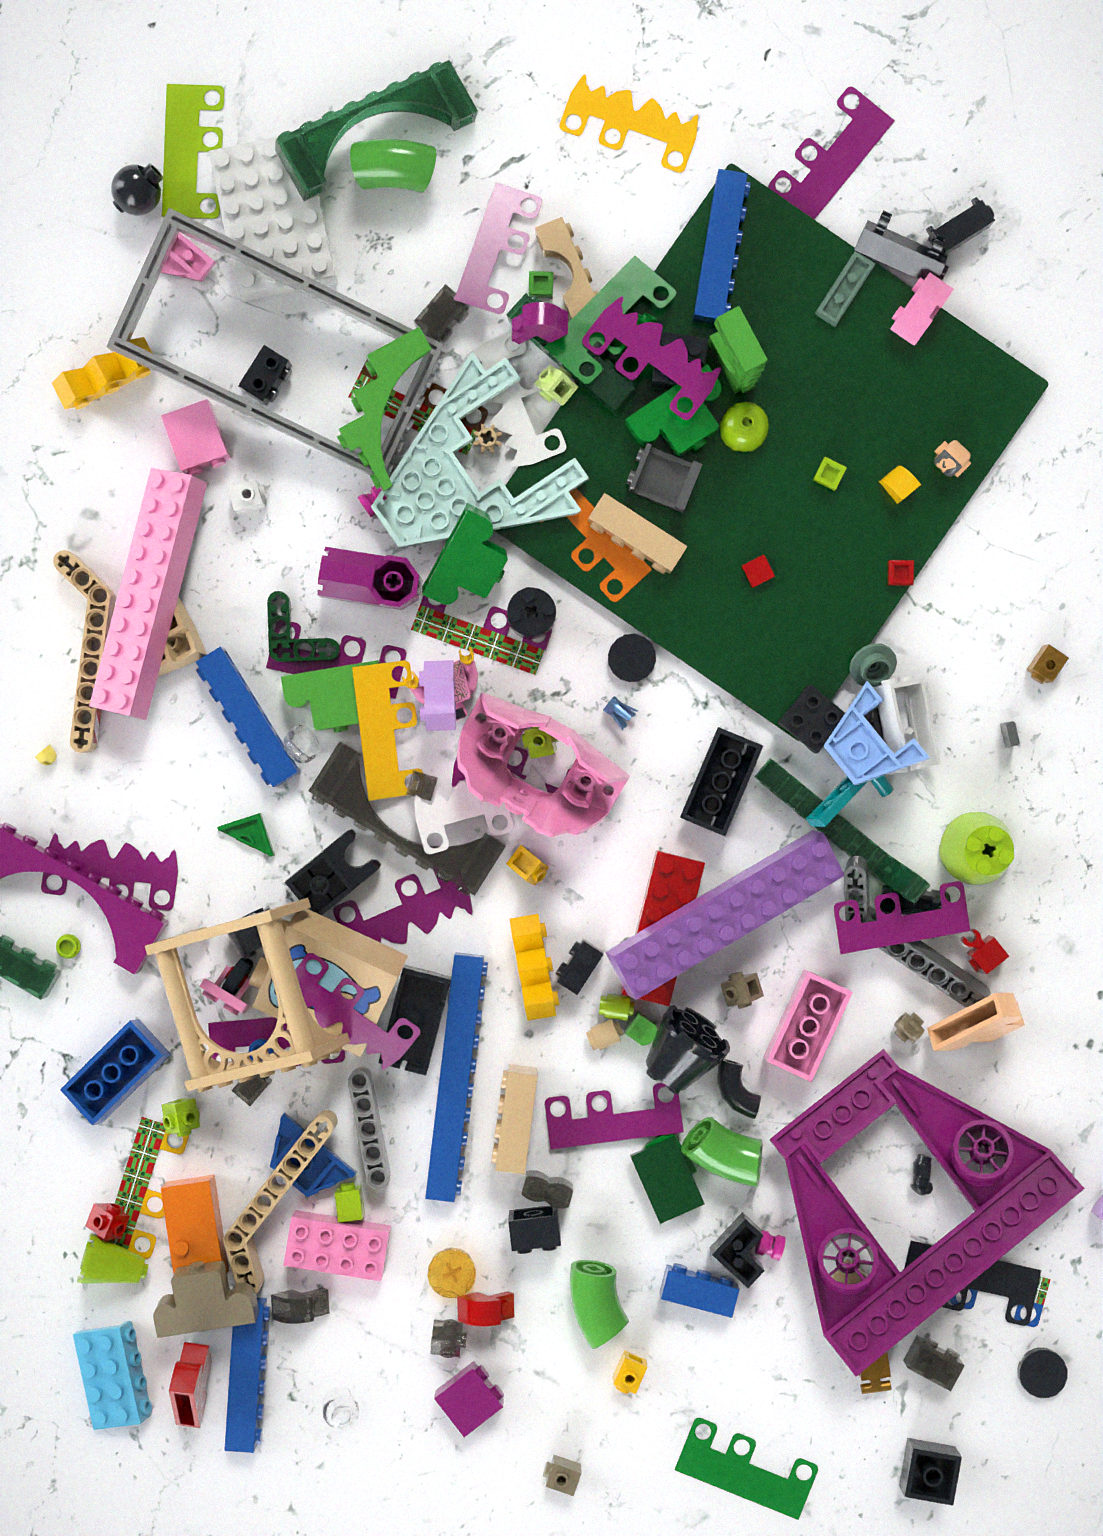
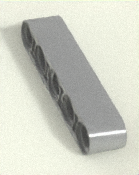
[348,1067,390,1190]

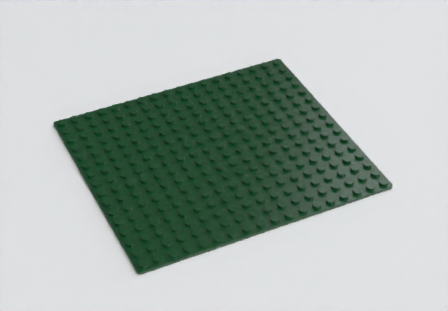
[494,163,1049,741]

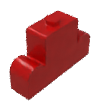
[169,1342,212,1428]

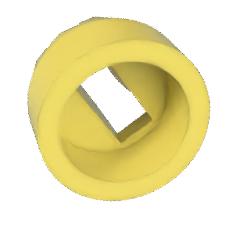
[35,744,57,766]

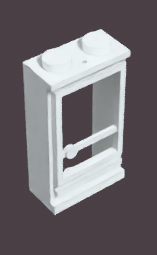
[873,675,941,775]

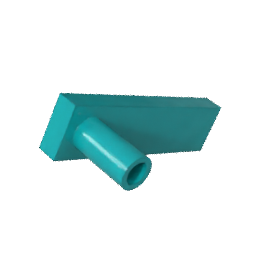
[806,775,894,827]

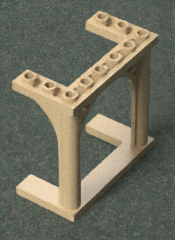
[145,898,350,1093]

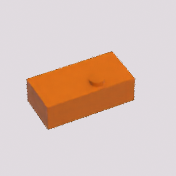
[161,1174,229,1275]

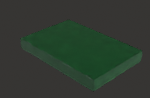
[630,1135,705,1224]

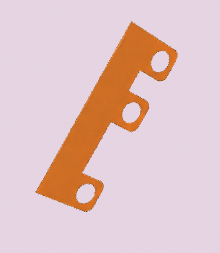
[540,488,652,602]

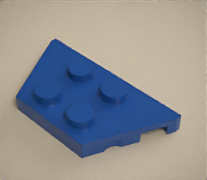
[270,1112,357,1197]

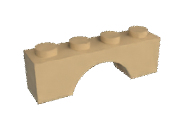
[535,217,598,320]

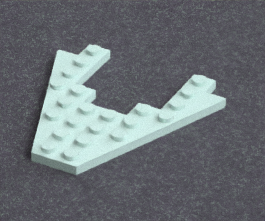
[371,352,589,549]

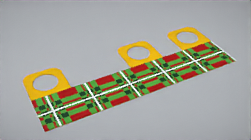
[110,1117,189,1259]

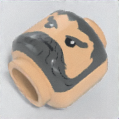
[934,440,971,477]

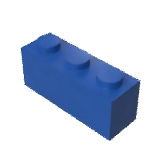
[659,1263,740,1318]

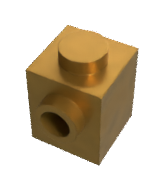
[1026,644,1069,684]

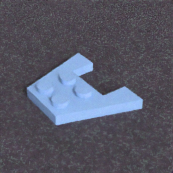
[824,681,930,786]

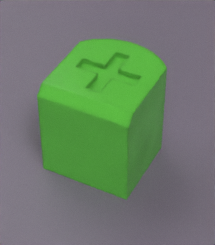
[624,1010,657,1046]

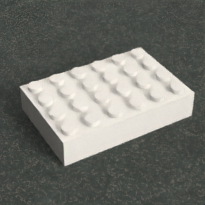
[208,131,338,303]

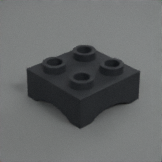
[777,684,845,754]

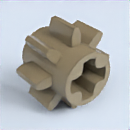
[894,1012,925,1043]

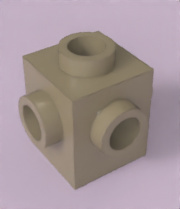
[720,971,764,1009]

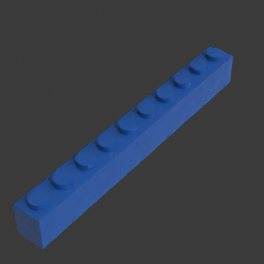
[425,952,488,1202]

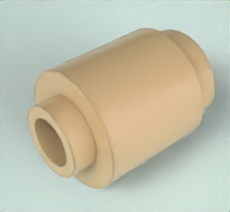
[586,1019,624,1050]

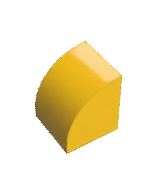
[879,466,921,504]

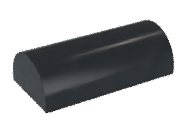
[680,727,763,836]

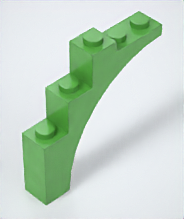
[337,326,432,492]

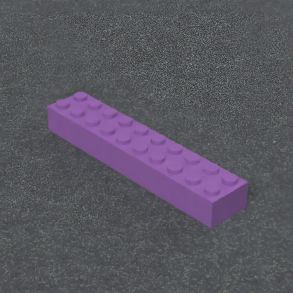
[605,830,844,1000]

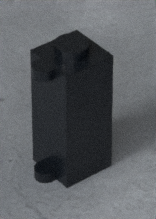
[926,197,995,255]

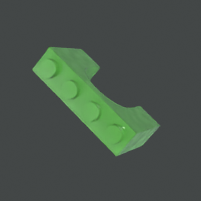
[708,306,768,393]

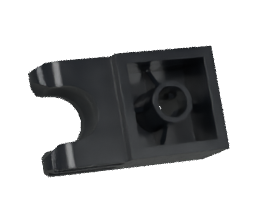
[285,829,381,915]

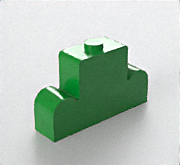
[625,364,721,457]
[422,503,508,605]

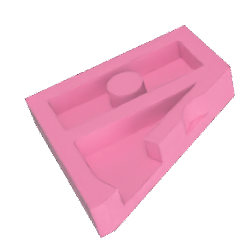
[161,232,217,282]

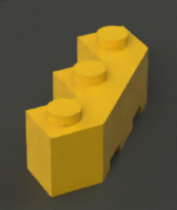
[52,337,153,410]
[509,914,560,1021]

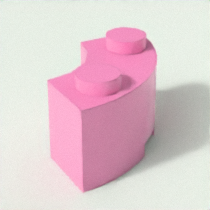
[890,272,954,346]

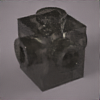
[430,1319,467,1358]

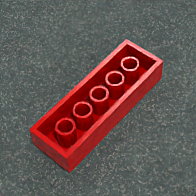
[621,850,705,1007]

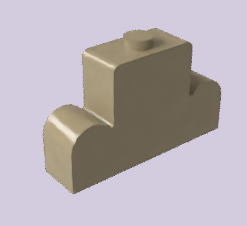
[153,1261,259,1338]

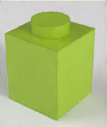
[335,1182,365,1223]

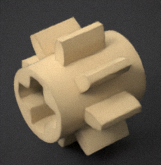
[473,424,502,455]

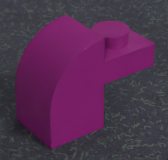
[512,302,568,344]

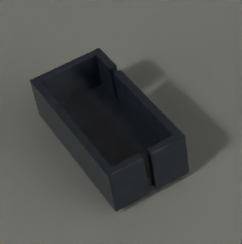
[378,965,452,1076]

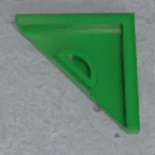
[217,813,275,857]

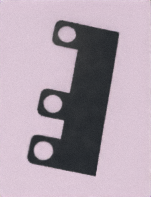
[904,1240,1041,1326]

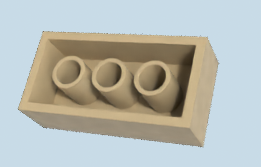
[491,1064,538,1175]

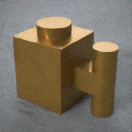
[859,1352,892,1394]

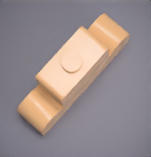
[927,993,1025,1051]

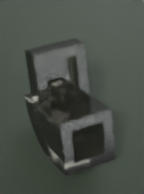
[271,1288,330,1324]

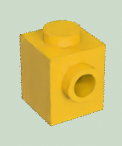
[613,1350,648,1394]

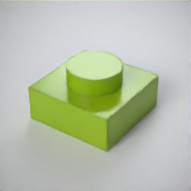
[813,457,847,491]

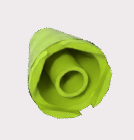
[77,1233,149,1284]

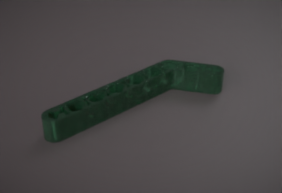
[754,758,931,905]

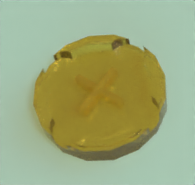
[427,1247,476,1298]

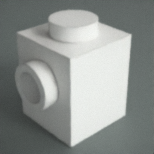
[227,479,268,514]

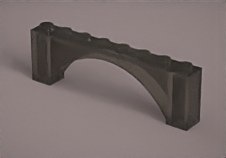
[308,741,506,897]

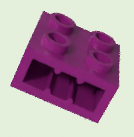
[434,1361,504,1438]

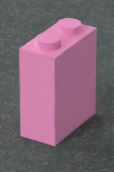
[161,399,231,476]

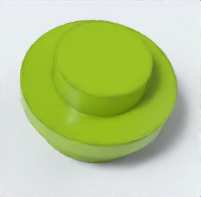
[56,934,81,959]

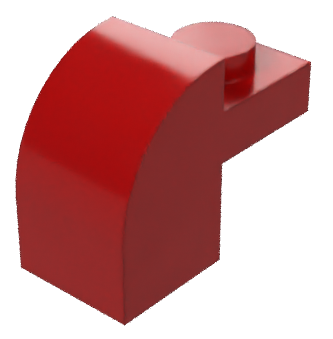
[457,1291,515,1327]

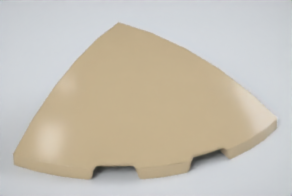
[158,597,207,676]

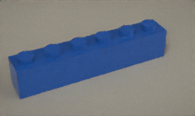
[693,169,751,324]
[196,646,301,787]
[224,1297,271,1453]

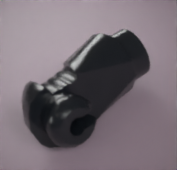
[910,1154,933,1196]

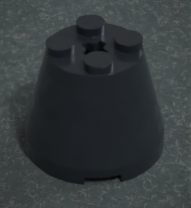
[646,1005,730,1094]

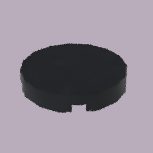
[608,634,656,682]
[1017,1347,1068,1398]

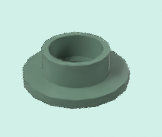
[849,643,897,687]

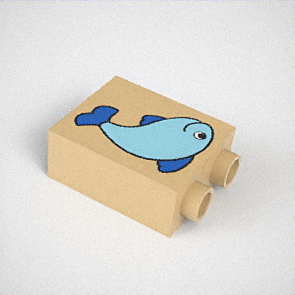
[249,909,408,1057]

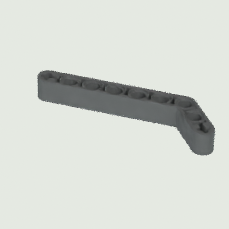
[844,856,991,1008]

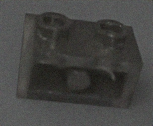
[903,1335,965,1391]

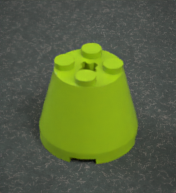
[939,812,1014,885]

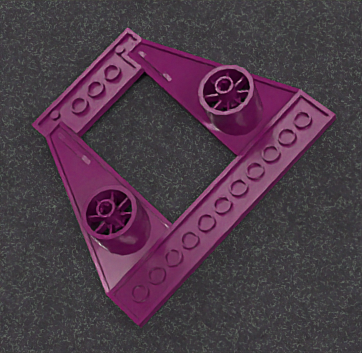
[769,1049,1085,1377]

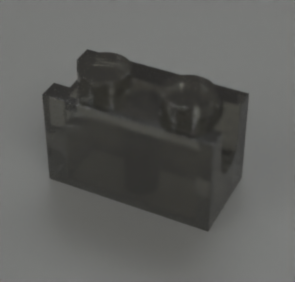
[414,284,469,343]

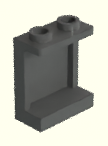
[626,443,703,513]

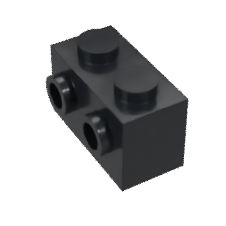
[238,345,292,407]
[555,939,604,995]

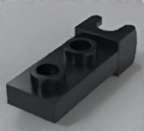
[880,885,951,915]

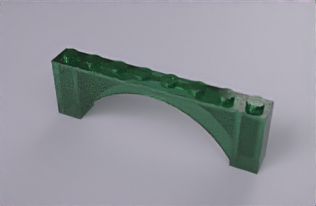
[275,60,478,201]

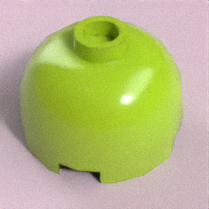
[720,402,769,452]

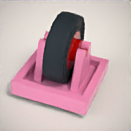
[199,957,254,1015]

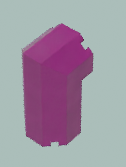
[317,546,423,610]

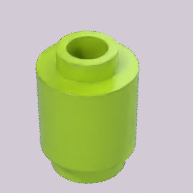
[598,993,635,1021]

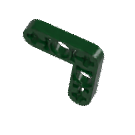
[267,591,341,662]

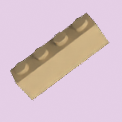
[588,493,687,574]

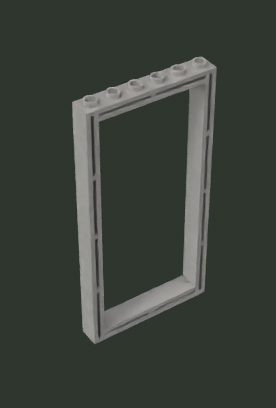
[106,208,445,476]

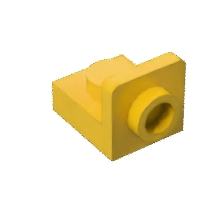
[506,845,549,886]

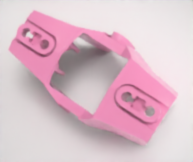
[457,692,630,837]

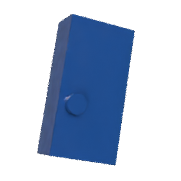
[60,1019,172,1126]

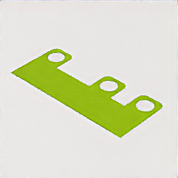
[161,83,224,219]

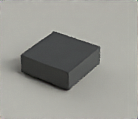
[1000,721,1020,747]

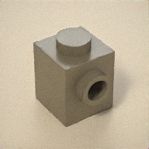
[543,1455,582,1496]

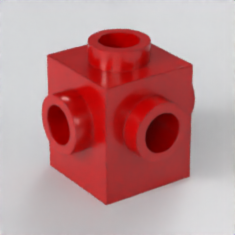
[85,1203,130,1241]

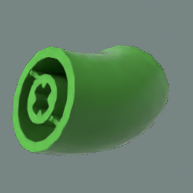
[350,139,436,193]
[681,1117,763,1187]
[570,1260,629,1349]

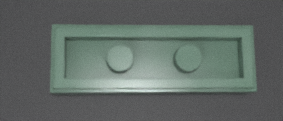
[815,251,876,327]

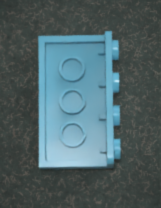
[73,1321,152,1430]

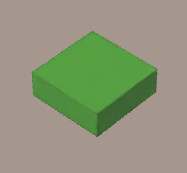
[529,271,553,298]

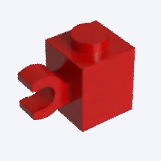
[960,928,1010,975]

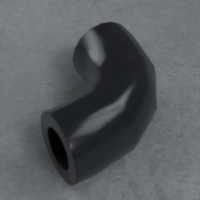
[717,1059,761,1119]

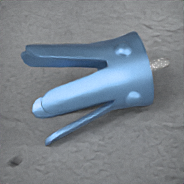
[603,696,639,730]

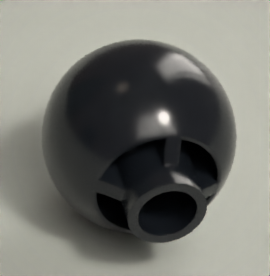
[111,163,163,216]

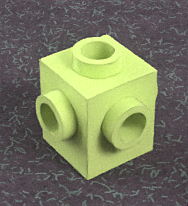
[535,365,578,406]

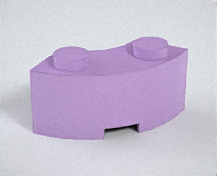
[419,660,456,731]

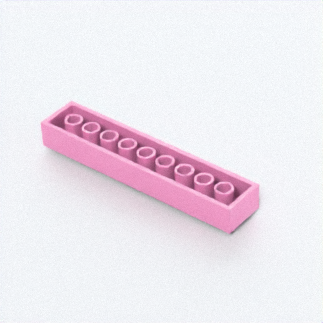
[89,468,207,720]

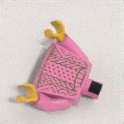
[402,647,478,721]

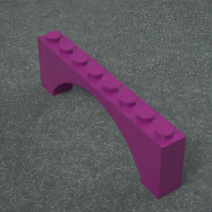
[0,822,169,975]

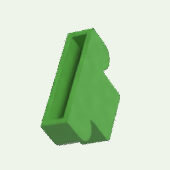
[281,660,380,733]

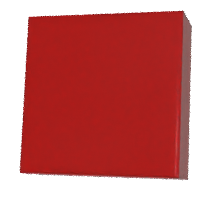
[741,555,775,588]
[888,560,914,586]

